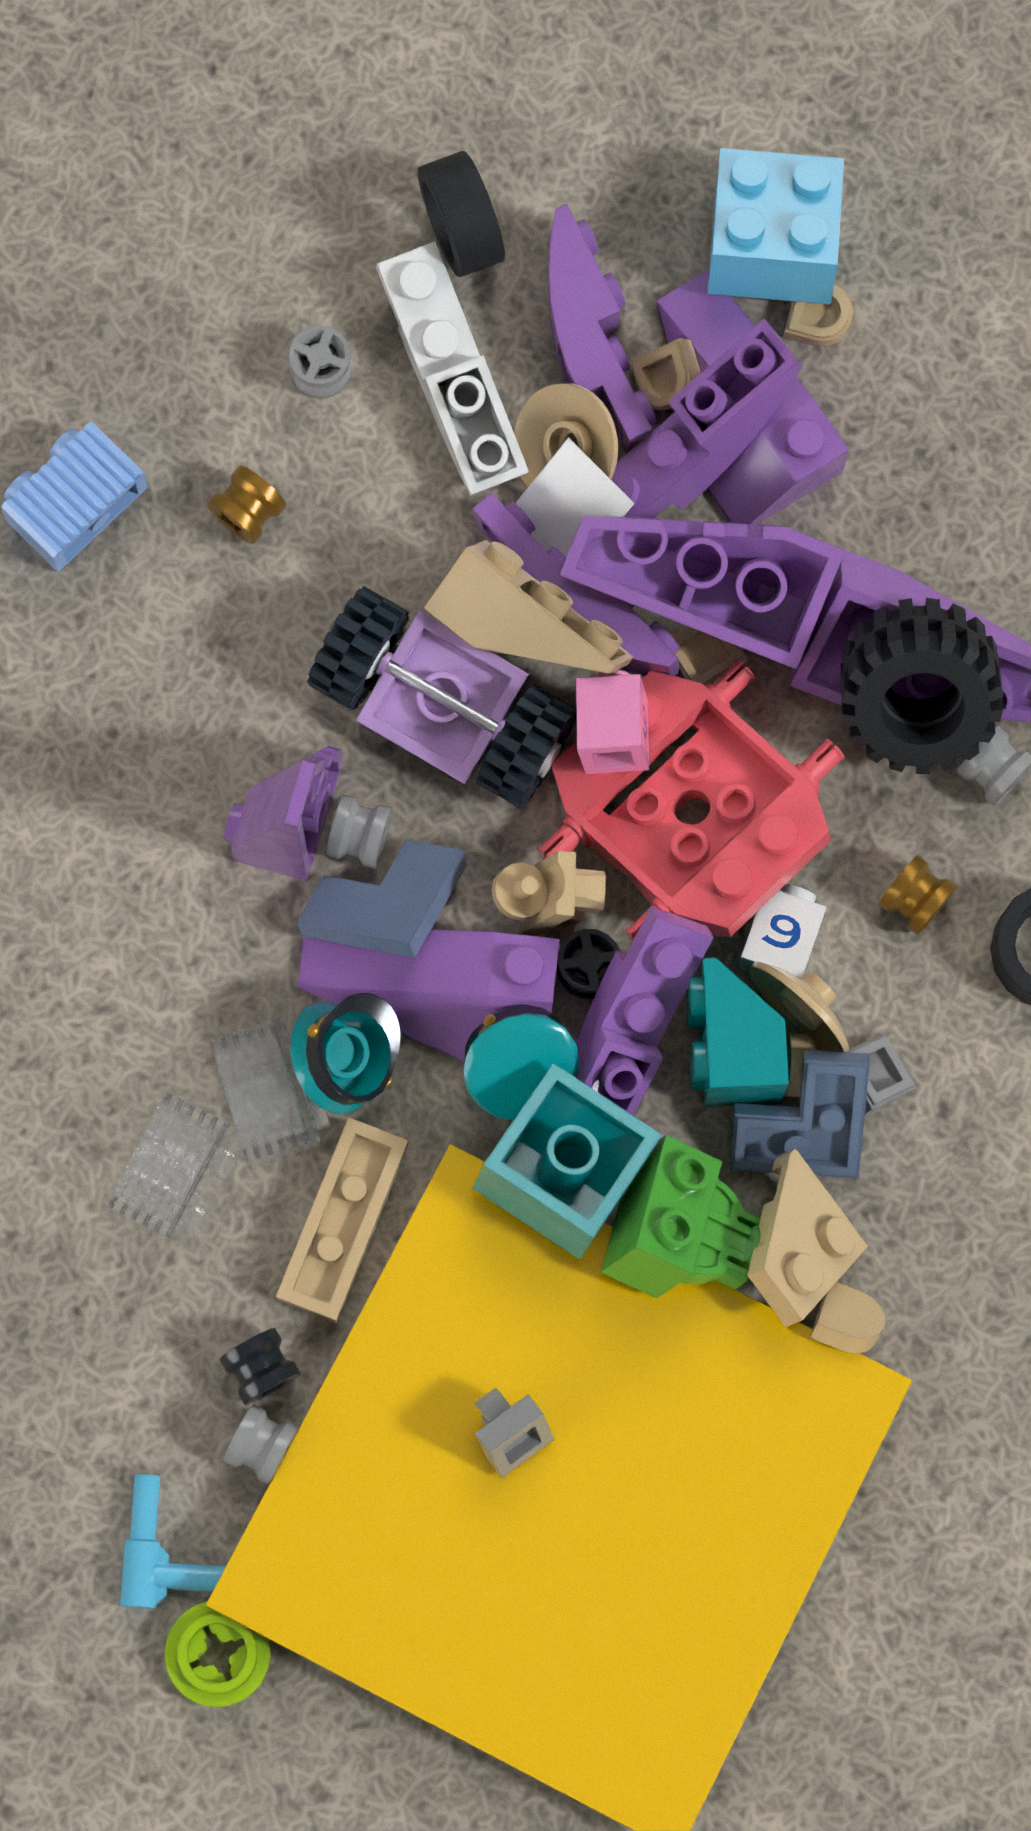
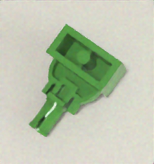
[601,1135,761,1298]

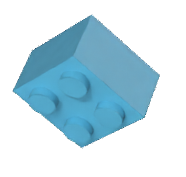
[707,148,844,304]

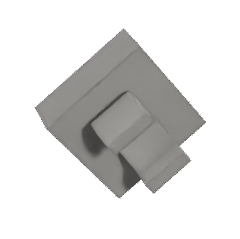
[474,1388,554,1478]

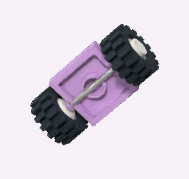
[307,586,577,809]

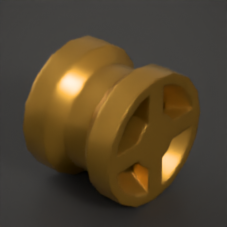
[207,465,286,544]
[878,855,958,936]

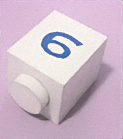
[738,884,827,979]

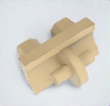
[491,851,606,936]

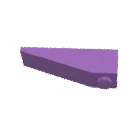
[656,269,849,524]
[559,515,845,669]
[789,548,1031,722]
[224,746,343,881]
[298,929,559,1064]

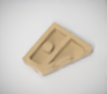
[747,1148,868,1327]

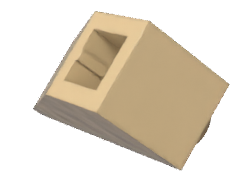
[424,540,633,674]

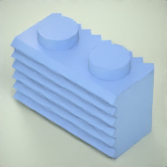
[1,422,148,572]

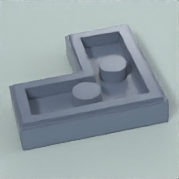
[297,839,467,958]
[730,1050,870,1178]

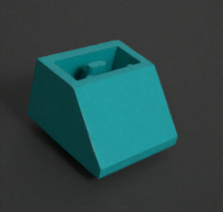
[686,958,789,1108]

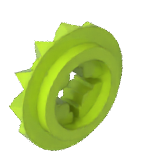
[165,1602,271,1707]

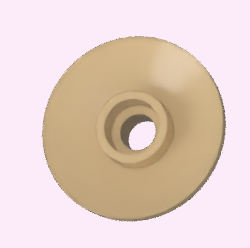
[514,383,618,488]
[748,961,849,1052]

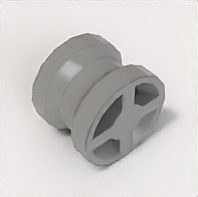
[288,325,352,399]
[957,726,1031,806]
[326,794,393,869]
[223,1404,299,1485]

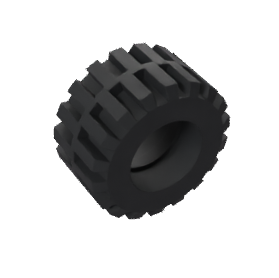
[840,598,1003,774]

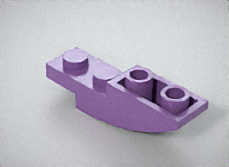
[548,204,657,454]
[611,319,803,519]
[473,492,680,676]
[576,906,714,1116]

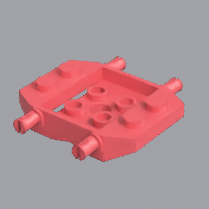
[537,659,845,942]

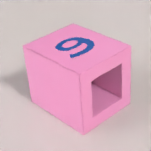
[576,670,649,774]

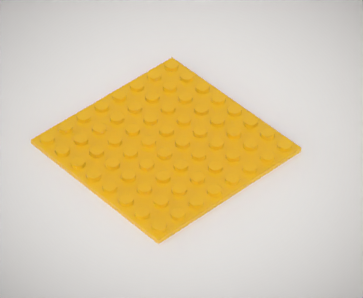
[206,1144,913,1831]

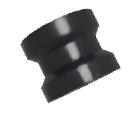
[557,929,620,1000]
[219,1328,301,1406]

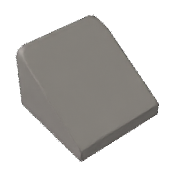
[848,1033,917,1117]

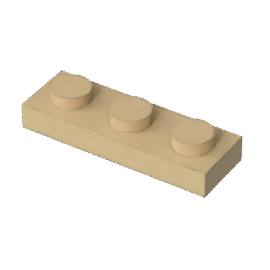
[276,1117,409,1323]

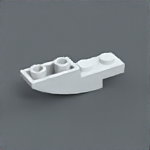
[376,242,529,496]

